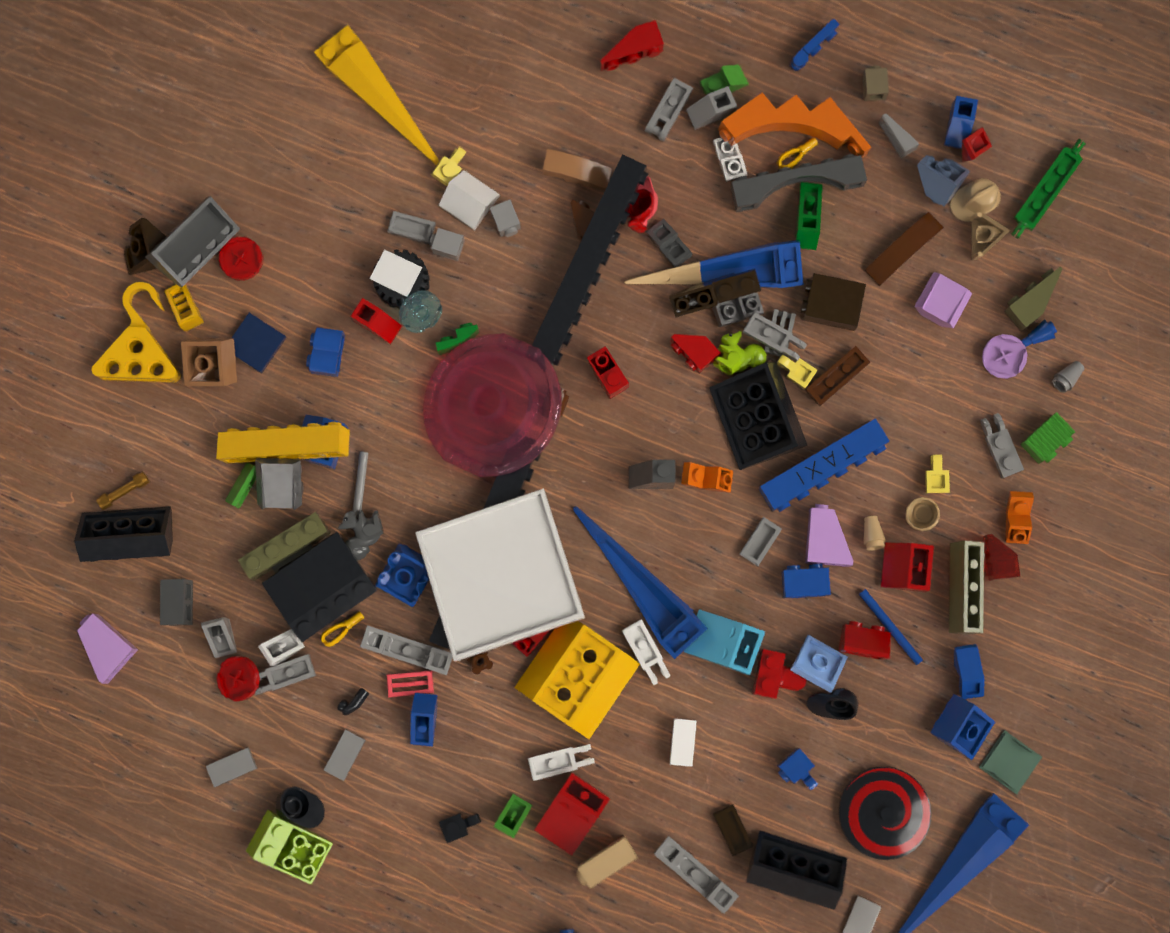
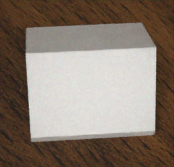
[439,171,500,231]

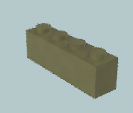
[238,512,331,581]
[949,540,984,635]

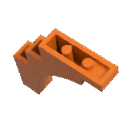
[718,92,871,158]

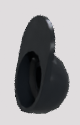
[807,688,859,720]
[275,787,325,829]

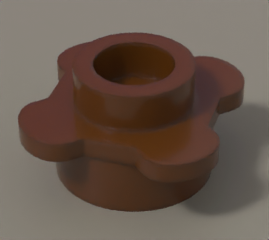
[467,651,493,675]

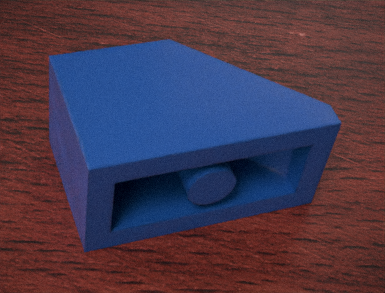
[410,693,438,747]

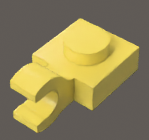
[431,147,466,186]
[777,354,817,389]
[925,455,950,493]

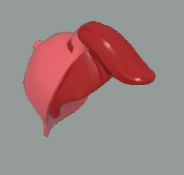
[627,176,658,233]

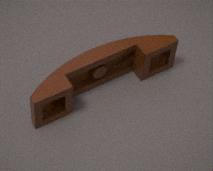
[865,212,944,286]

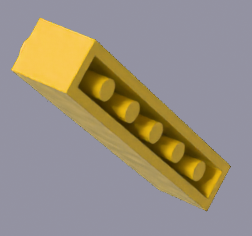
[216,422,350,464]

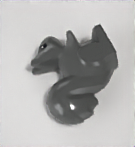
[338,510,384,560]

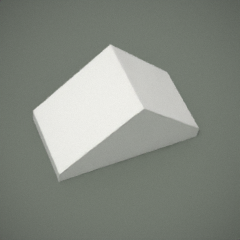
[258,629,305,666]

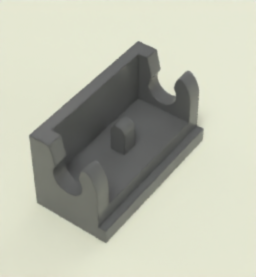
[160,579,193,626]

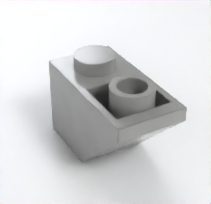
[686,86,737,130]

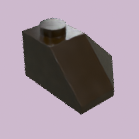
[124,218,166,275]

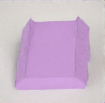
[914,272,972,328]

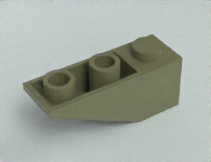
[1004,266,1062,331]

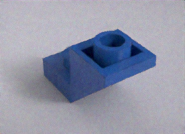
[954,644,985,699]

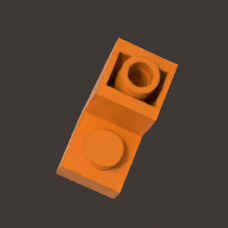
[681,462,733,493]
[1005,491,1034,544]

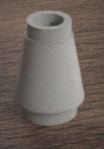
[1052,361,1085,393]

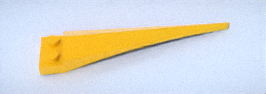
[314,25,439,166]

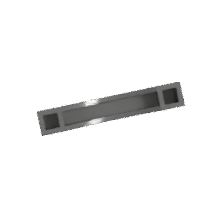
[730,154,867,213]

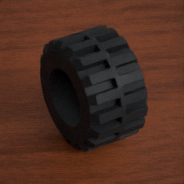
[373,249,430,309]

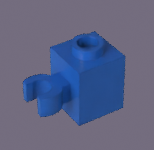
[777,748,818,790]

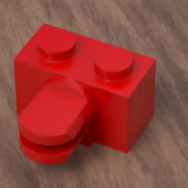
[752,649,807,699]

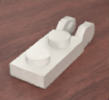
[621,619,670,685]
[528,744,595,781]

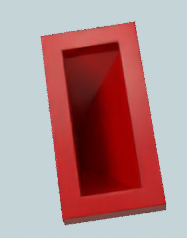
[962,127,992,162]

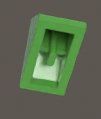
[494,794,533,838]

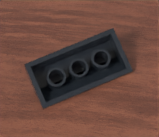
[74,506,173,562]
[746,831,848,910]

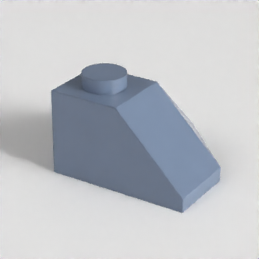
[917,155,970,207]

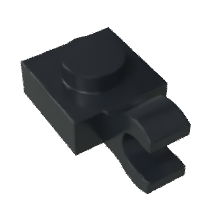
[439,813,481,843]

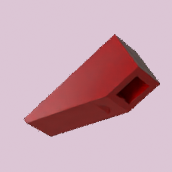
[601,20,664,71]

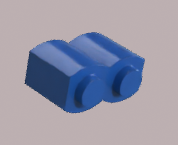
[306,327,345,377]

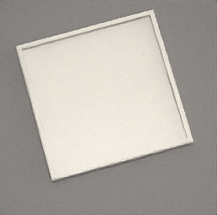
[415,489,585,662]

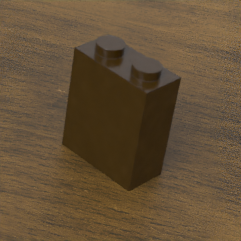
[800,273,866,331]

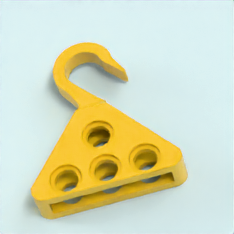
[91,282,181,383]

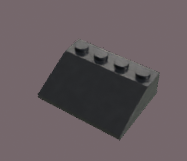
[709,362,807,470]
[262,531,377,643]

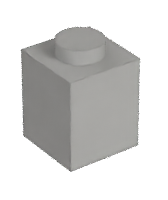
[490,200,521,237]
[429,228,465,261]

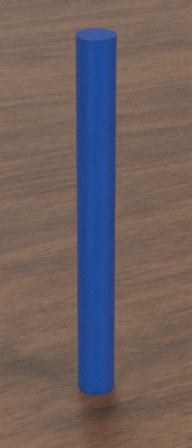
[859,589,923,665]

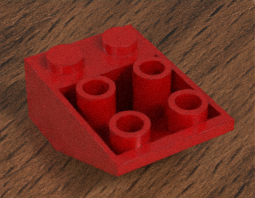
[534,772,610,856]

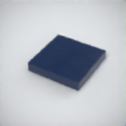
[232,312,287,374]

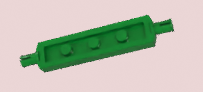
[1011,139,1086,239]

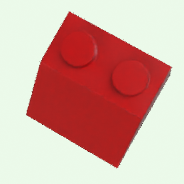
[838,621,891,660]

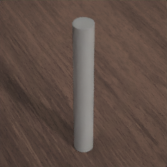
[353,452,368,518]

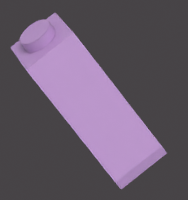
[805,504,853,567]
[77,613,138,684]

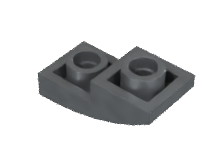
[712,292,764,327]

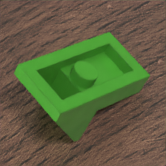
[700,65,749,96]

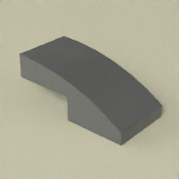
[646,219,693,267]

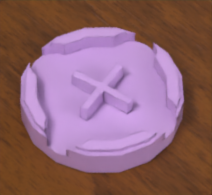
[982,334,1027,379]

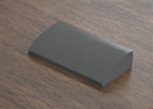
[145,196,240,287]

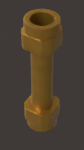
[96,471,150,510]

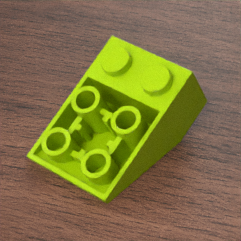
[246,809,333,885]

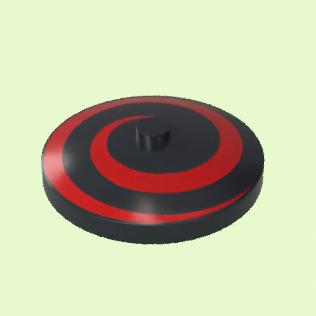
[838,767,931,860]

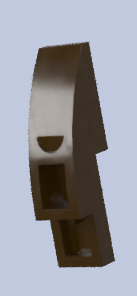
[669,268,762,318]

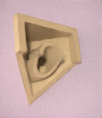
[971,212,1010,260]

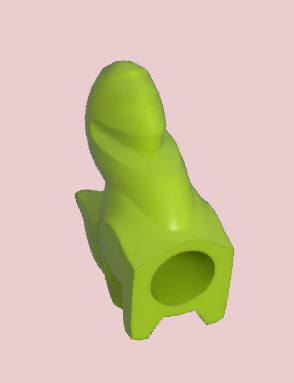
[713,331,767,375]

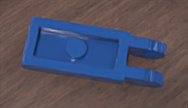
[790,19,840,71]

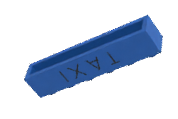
[759,418,890,512]

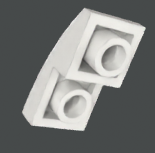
[713,138,747,181]

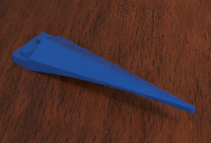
[573,506,708,659]
[898,793,1029,933]

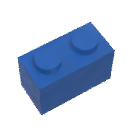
[781,564,831,599]

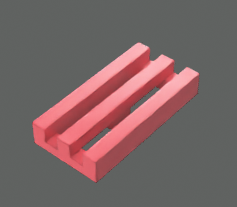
[387,671,434,698]

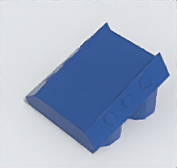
[375,544,429,607]

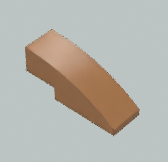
[543,149,612,190]

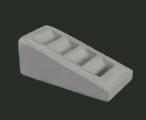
[879,113,919,158]

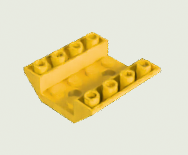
[514,621,640,739]

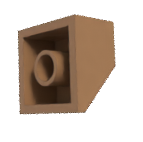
[181,338,237,386]

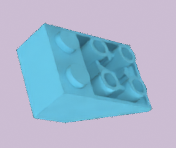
[684,609,765,675]

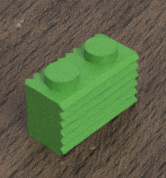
[1020,412,1075,464]

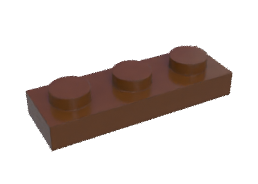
[805,346,871,407]

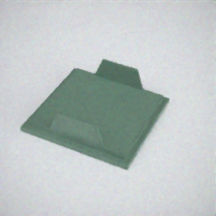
[979,730,1042,794]

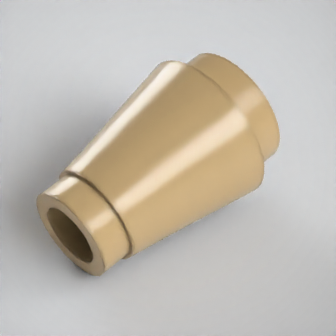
[864,516,886,550]

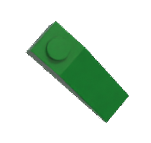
[795,182,823,250]

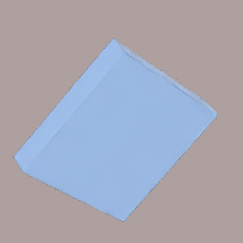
[791,635,848,693]

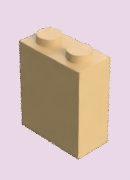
[576,835,637,888]

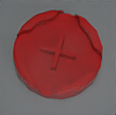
[218,237,263,281]
[216,656,260,702]

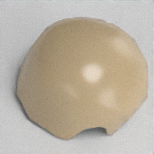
[905,497,940,532]

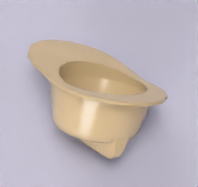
[950,179,1001,221]

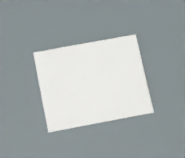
[370,249,422,297]

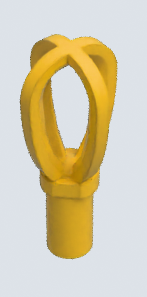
[777,137,818,169]
[321,611,364,647]

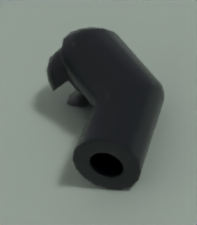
[337,688,369,715]

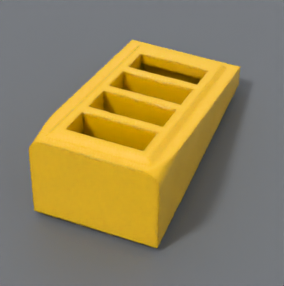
[164,284,204,332]

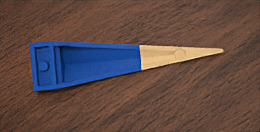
[624,240,803,288]

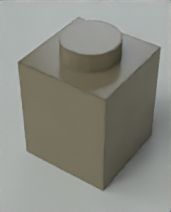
[862,65,889,101]

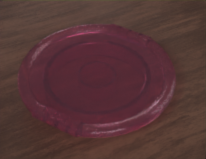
[423,333,562,477]

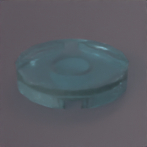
[399,291,442,333]

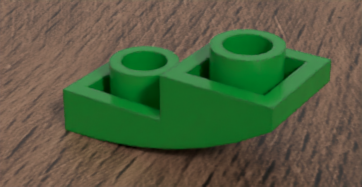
[436,323,479,355]

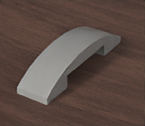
[360,625,453,675]
[653,836,739,914]

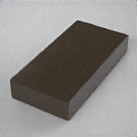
[713,804,753,856]

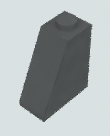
[629,460,675,489]

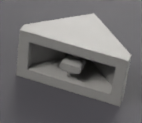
[201,617,237,658]

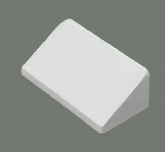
[670,719,697,767]
[842,896,881,933]

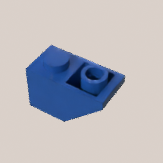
[944,96,978,149]

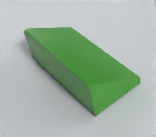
[225,463,256,509]

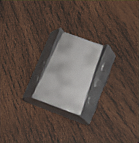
[255,458,304,510]

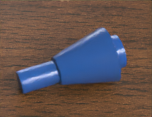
[1021,319,1057,347]

